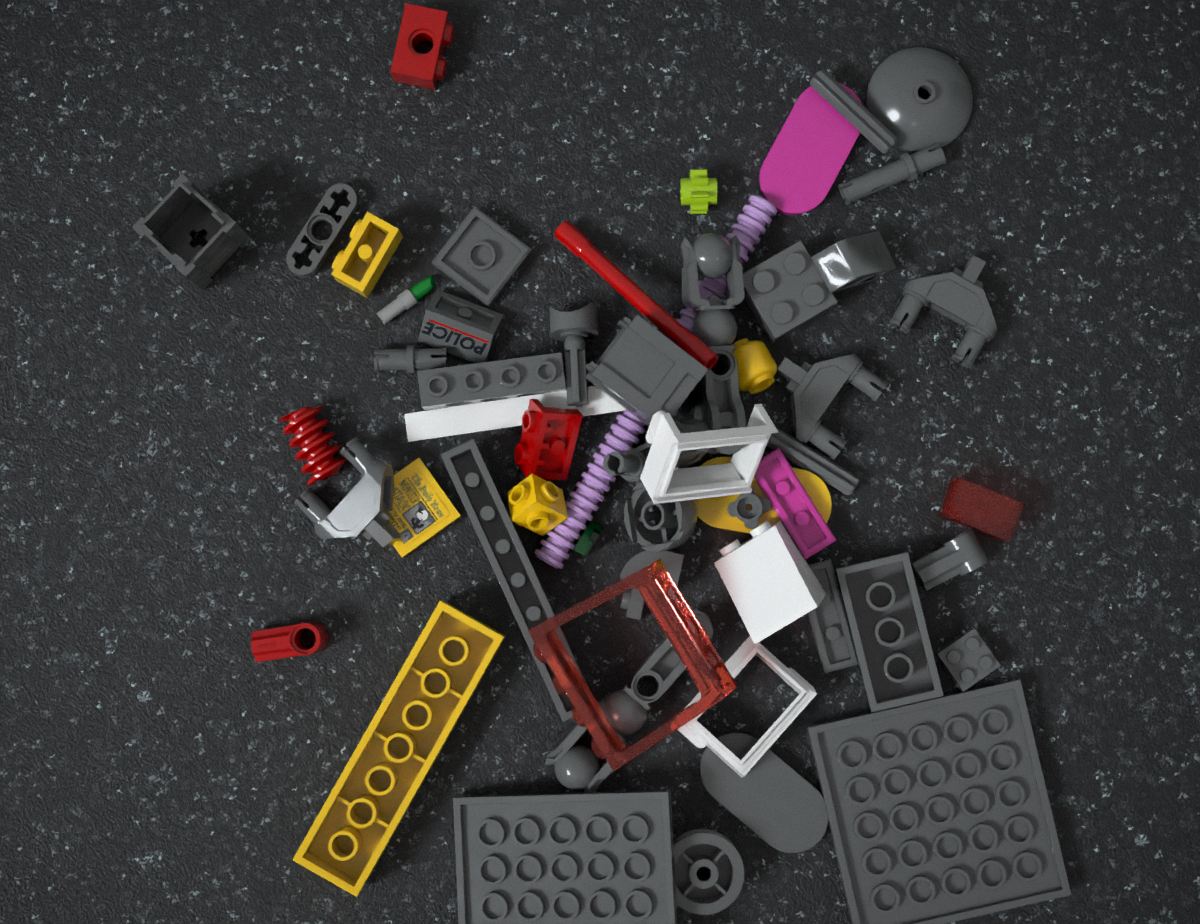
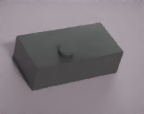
[836,552,944,712]

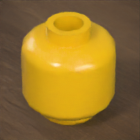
[732,338,778,394]

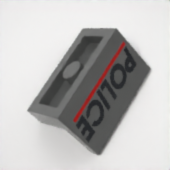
[418,290,504,363]

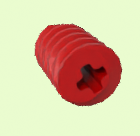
[278,406,347,486]

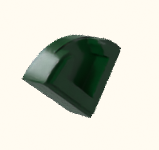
[573,520,603,557]

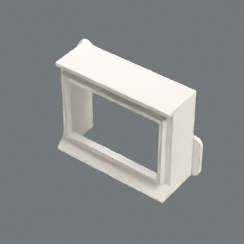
[640,404,778,504]
[675,636,817,778]

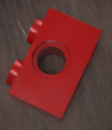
[390,3,454,90]

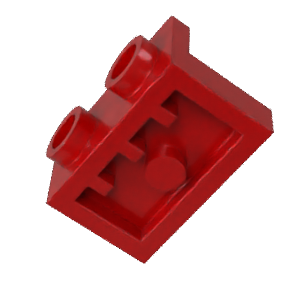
[514,399,583,480]

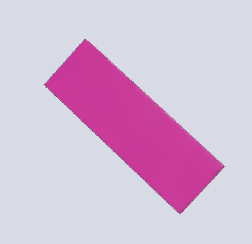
[754,448,836,559]

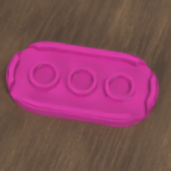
[759,83,861,216]

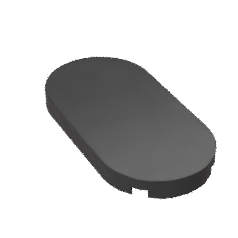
[700,732,829,853]

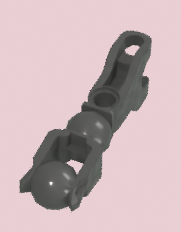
[681,232,746,455]
[545,610,713,793]

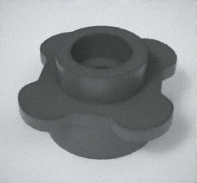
[727,486,771,529]

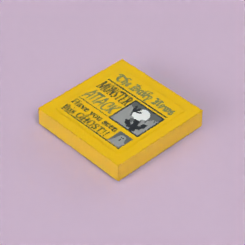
[389,458,461,558]

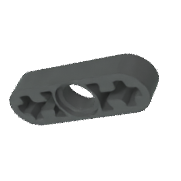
[286,183,359,278]

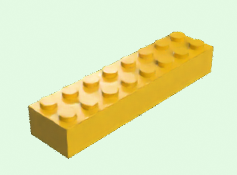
[293,600,505,897]

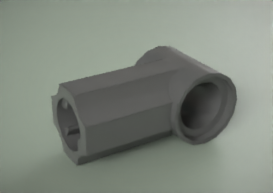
[911,529,989,591]

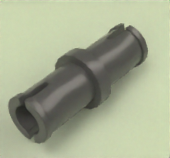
[374,345,448,374]

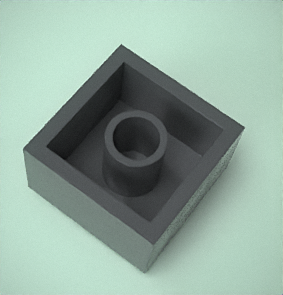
[743,240,838,344]

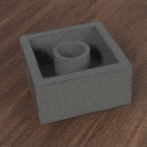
[934,628,1001,692]

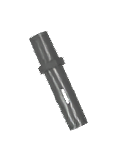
[838,143,946,205]

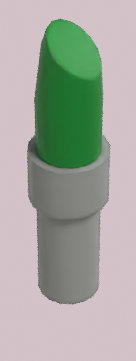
[376,275,435,325]

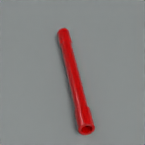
[554,221,719,371]

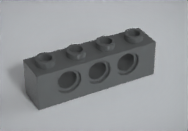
[417,352,566,411]

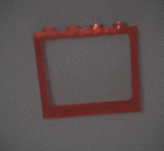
[528,559,738,772]

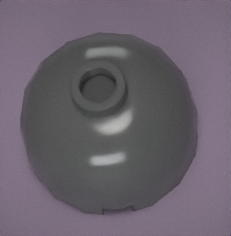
[624,482,697,552]

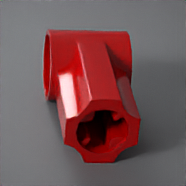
[251,622,328,662]

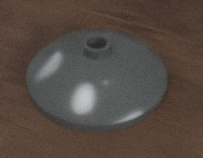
[866,47,973,153]

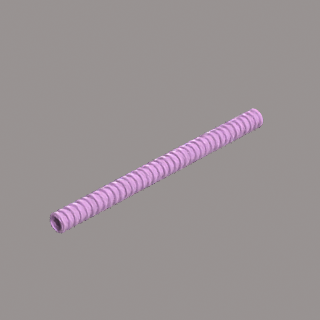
[534,195,778,569]

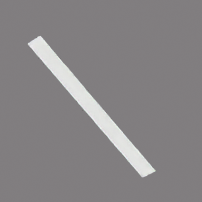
[404,386,626,442]

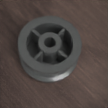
[673,828,744,915]

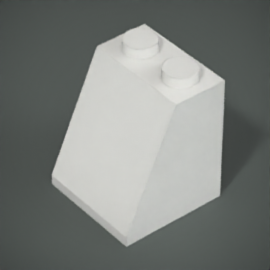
[714,520,827,644]

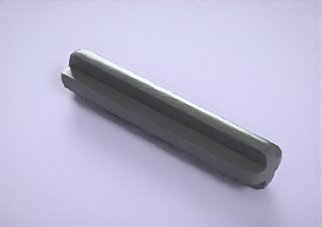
[810,69,897,153]
[767,426,859,495]

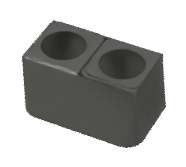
[811,231,896,293]

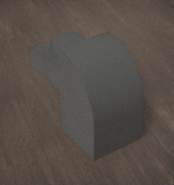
[619,551,684,620]

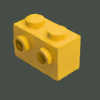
[331,211,403,298]

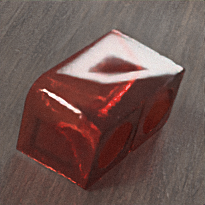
[939,477,1026,542]

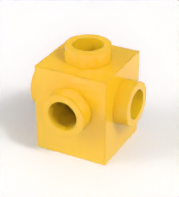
[507,474,568,536]

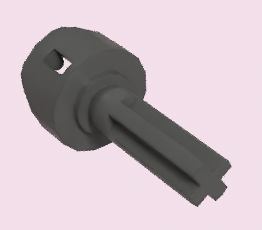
[549,302,598,407]

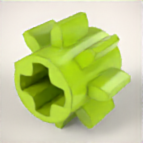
[680,169,717,214]

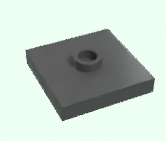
[431,206,532,307]

